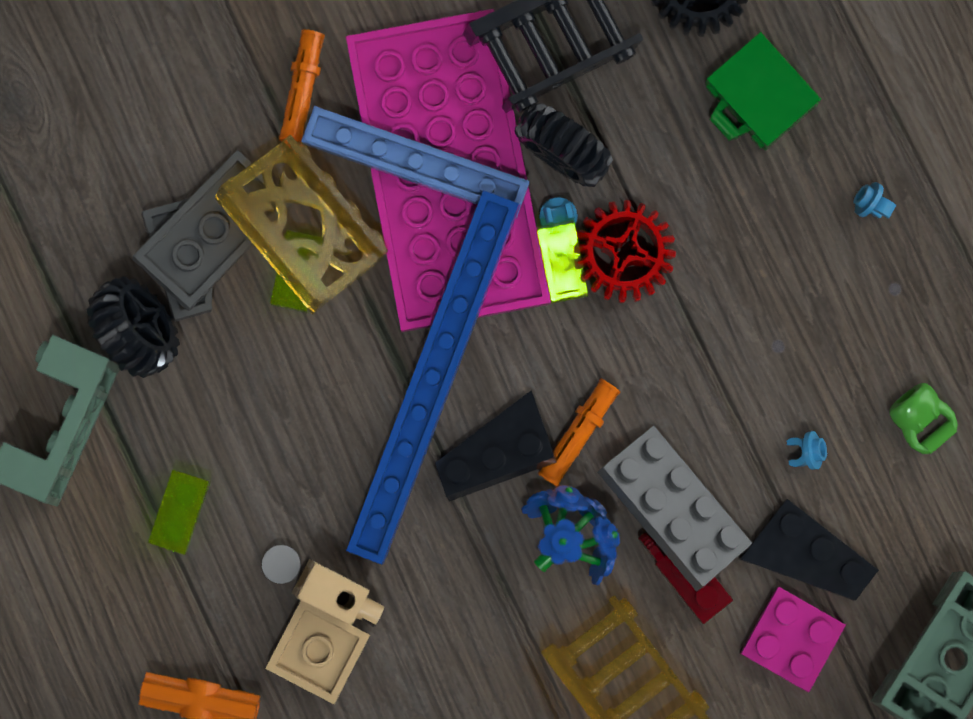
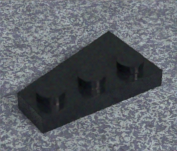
[435,390,557,502]
[739,499,879,601]

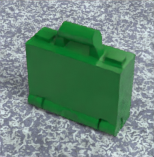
[705,32,821,151]

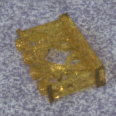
[215,135,388,315]

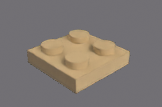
[265,600,370,704]

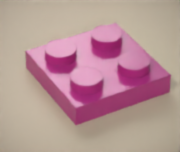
[740,587,846,692]

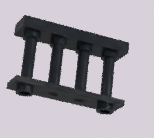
[463,0,644,113]

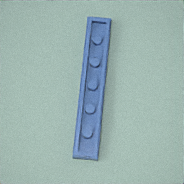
[301,106,530,219]

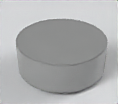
[262,545,301,584]

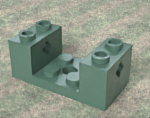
[0,335,119,507]
[870,571,973,719]

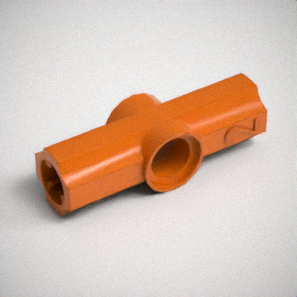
[139,672,261,719]

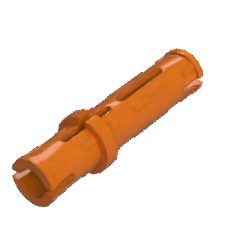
[278,30,325,146]
[537,378,621,487]

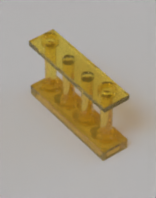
[540,595,710,719]

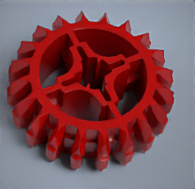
[573,200,676,303]

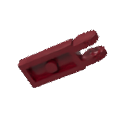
[638,533,733,624]

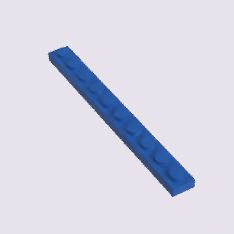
[346,190,520,565]

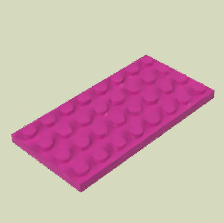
[346,9,551,332]

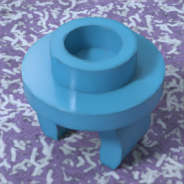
[854,182,896,218]
[539,197,577,236]
[787,431,827,470]

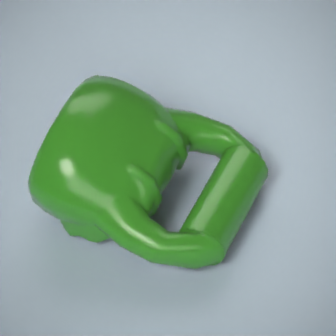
[889,383,958,454]

